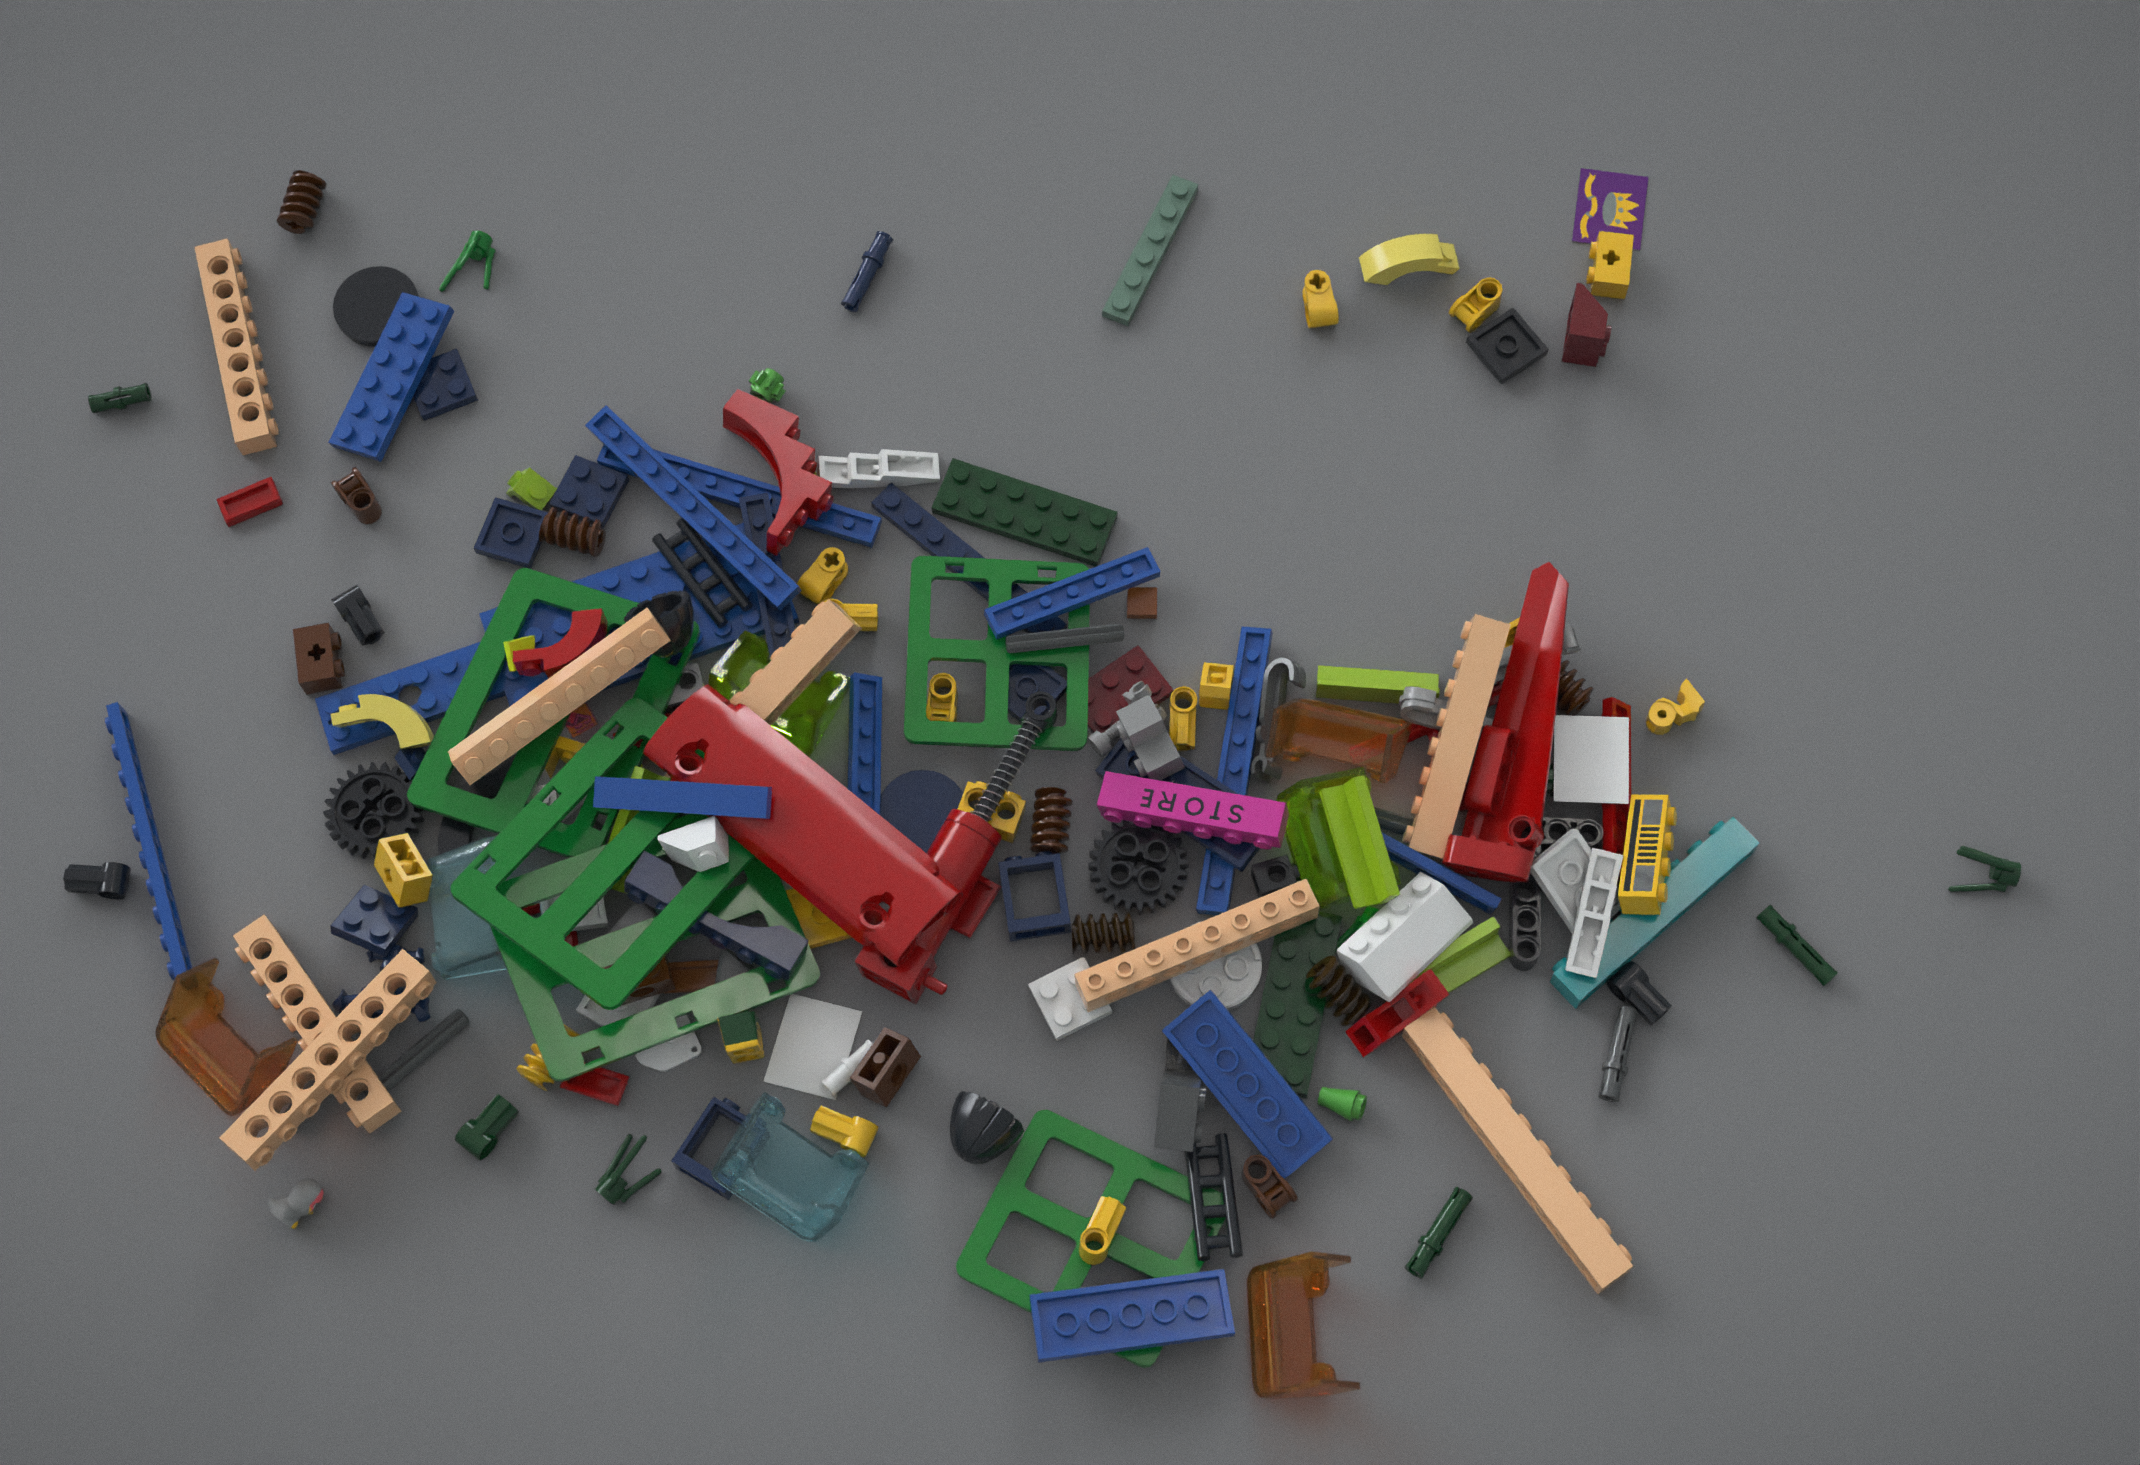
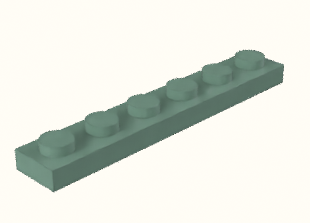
[1102,175,1198,326]

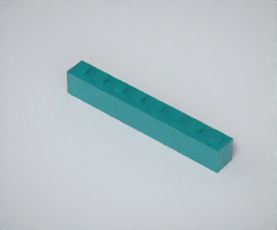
[1550,817,1760,1009]

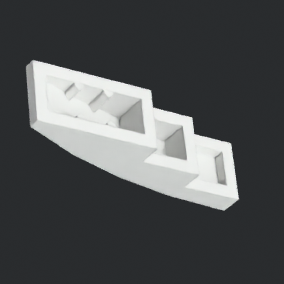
[816,449,940,488]
[1565,848,1624,978]

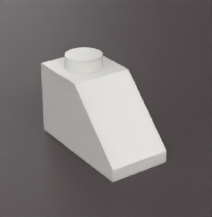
[658,816,729,872]

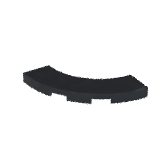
[438,755,516,861]

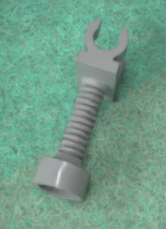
[1087,681,1167,757]

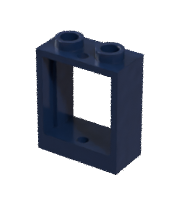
[998,851,1071,942]
[671,1097,770,1201]

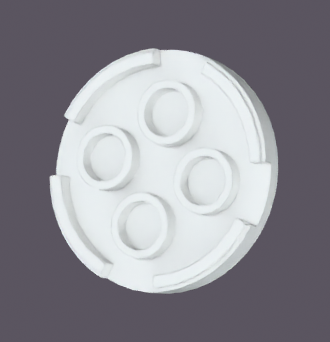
[1170,921,1262,1010]

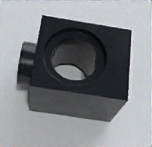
[1251,855,1300,898]

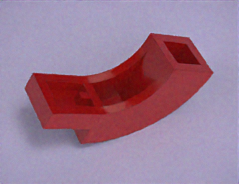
[513,608,607,679]
[1345,969,1450,1058]

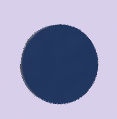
[880,770,963,853]

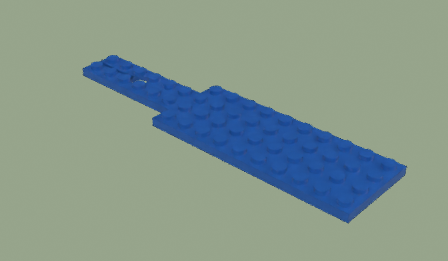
[315,523,799,755]

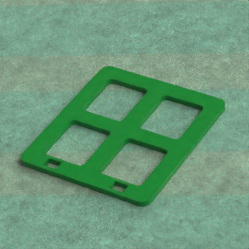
[904,556,1090,751]
[956,1110,1225,1368]

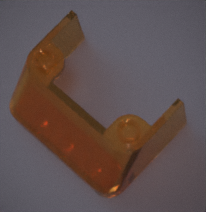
[1266,698,1412,783]
[155,958,298,1116]
[1247,1251,1360,1399]

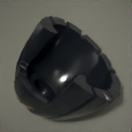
[624,591,694,658]
[950,1091,1024,1165]

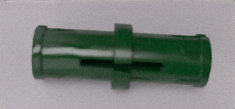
[88,383,152,413]

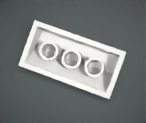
[1337,872,1473,1002]

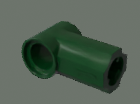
[455,1094,519,1161]

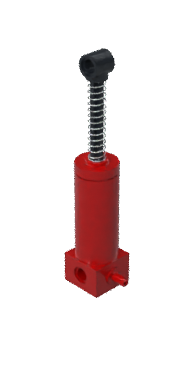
[855,691,1058,1005]

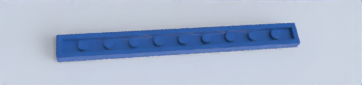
[585,405,801,611]
[597,445,882,548]
[1196,626,1273,915]
[105,702,197,988]

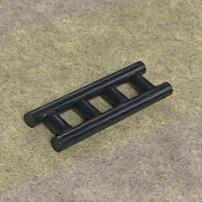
[652,518,753,628]
[1184,1133,1243,1261]

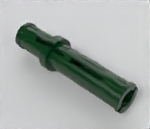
[1756,904,1838,987]
[1405,1187,1473,1279]

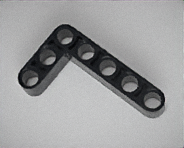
[1509,817,1603,971]

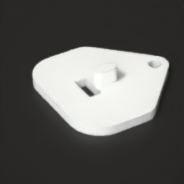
[635,1015,702,1072]

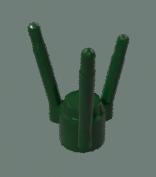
[1948,846,2021,892]
[595,1134,661,1205]

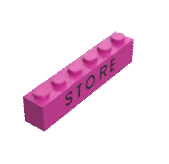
[1097,771,1289,850]

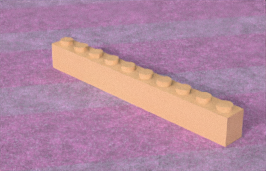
[1402,1007,1633,1294]

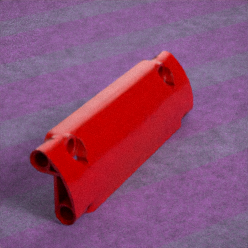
[643,684,963,966]

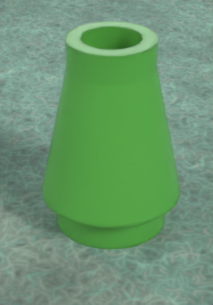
[1318,1086,1367,1121]

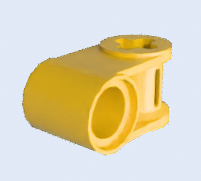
[1302,270,1339,328]
[1448,277,1503,333]
[797,547,849,605]
[926,673,958,722]

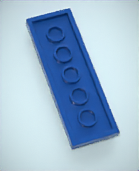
[328,292,454,462]
[1162,990,1333,1179]
[1029,1269,1235,1363]

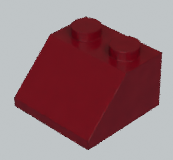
[1561,283,1612,367]

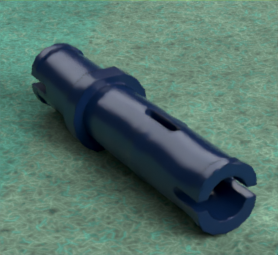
[841,231,893,312]

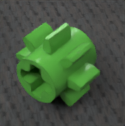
[748,368,786,403]

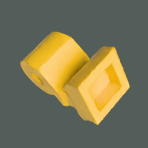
[1646,678,1705,735]

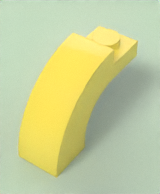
[1359,234,1460,285]
[330,694,434,749]

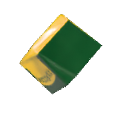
[718,1011,765,1064]

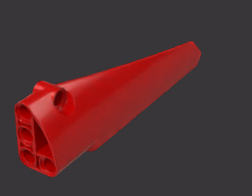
[1442,562,1569,882]

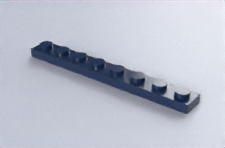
[871,483,1067,633]

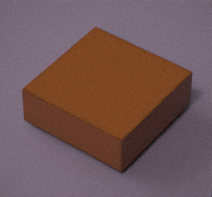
[1127,587,1157,619]

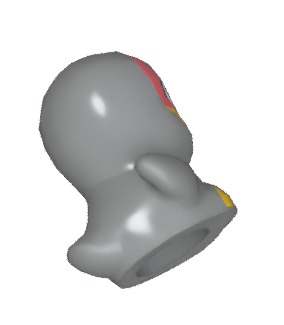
[268,1178,324,1230]

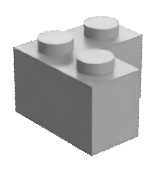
[1115,695,1185,780]

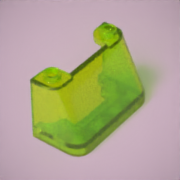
[708,630,851,757]
[1276,767,1401,910]

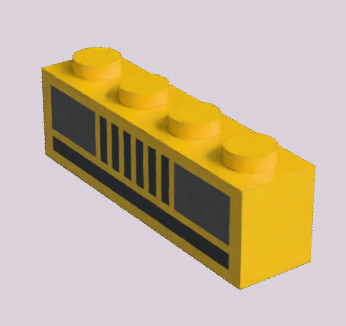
[1618,795,1677,915]

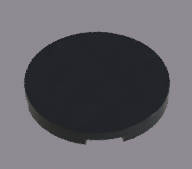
[333,266,419,346]

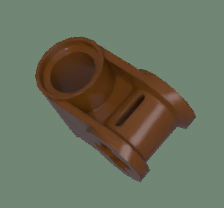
[330,467,382,524]
[1241,1155,1298,1219]

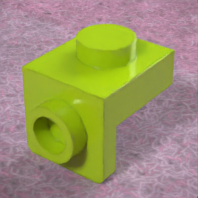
[506,467,557,510]

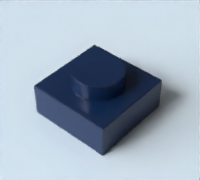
[394,747,426,780]

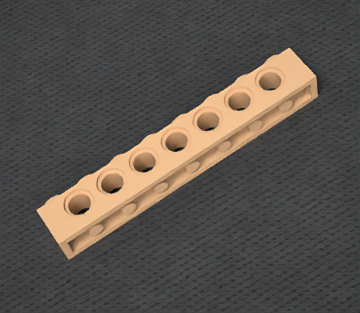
[194,238,279,455]
[1075,879,1319,1012]
[233,914,402,1134]
[219,949,437,1171]

